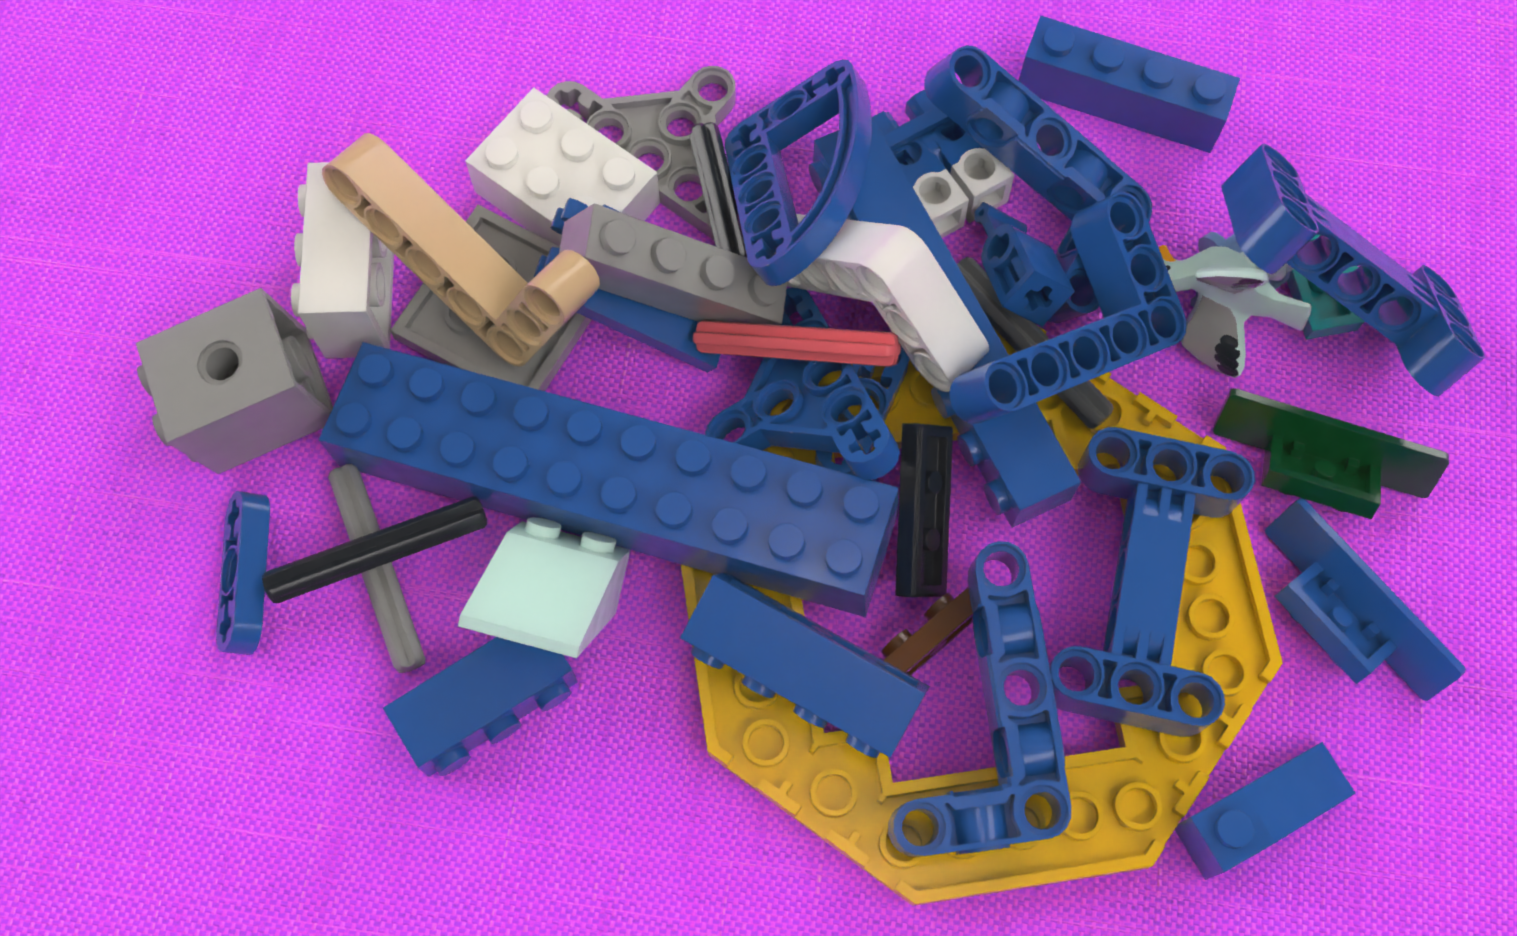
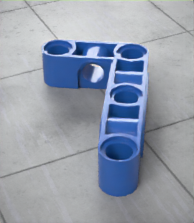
[924,45,1152,323]
[888,541,1071,857]

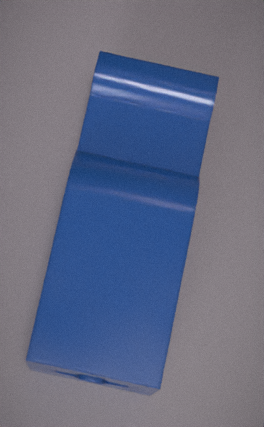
[974,202,1075,327]

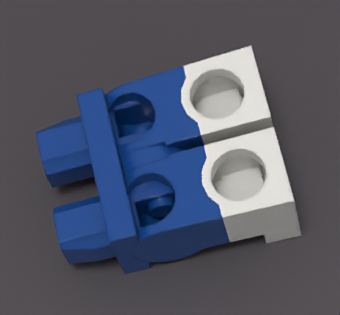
[873,89,1014,238]

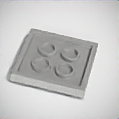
[390,205,591,391]

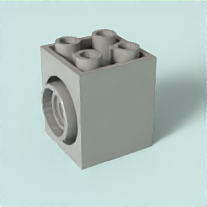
[136,288,333,474]

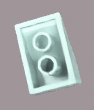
[458,517,630,658]

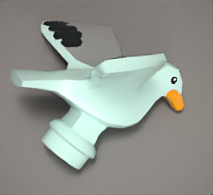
[1159,245,1312,378]

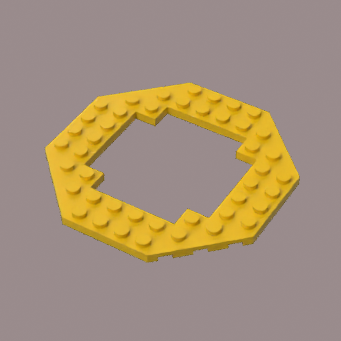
[681,326,1283,906]

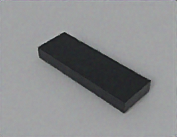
[895,423,953,597]

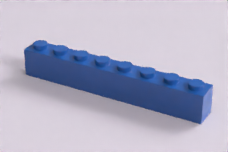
[809,117,1081,528]

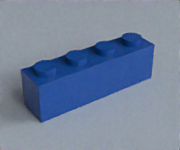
[1019,15,1240,153]
[680,572,930,758]

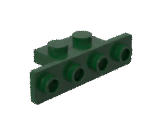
[1213,388,1449,519]

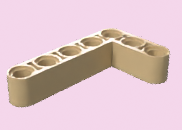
[322,133,600,367]

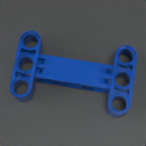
[1221,144,1486,397]
[1049,427,1255,737]

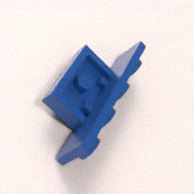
[1265,498,1466,701]

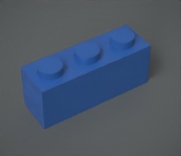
[383,637,578,777]

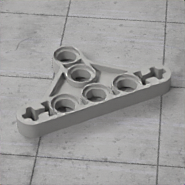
[546,66,736,240]

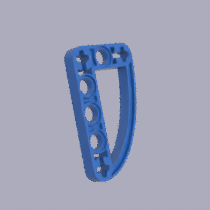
[725,59,872,286]

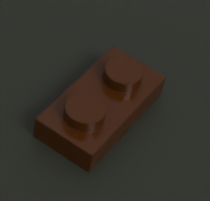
[881,587,973,676]

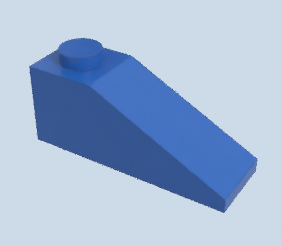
[1175,742,1356,880]

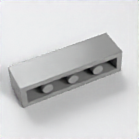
[559,203,787,325]

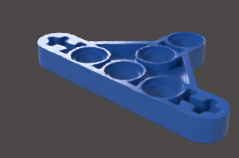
[705,287,900,480]

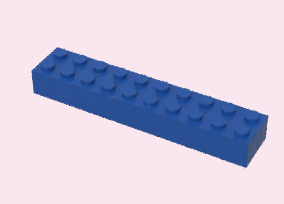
[318,342,899,617]

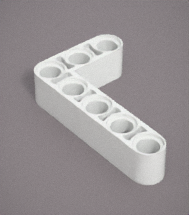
[775,214,989,392]

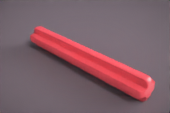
[692,320,901,367]

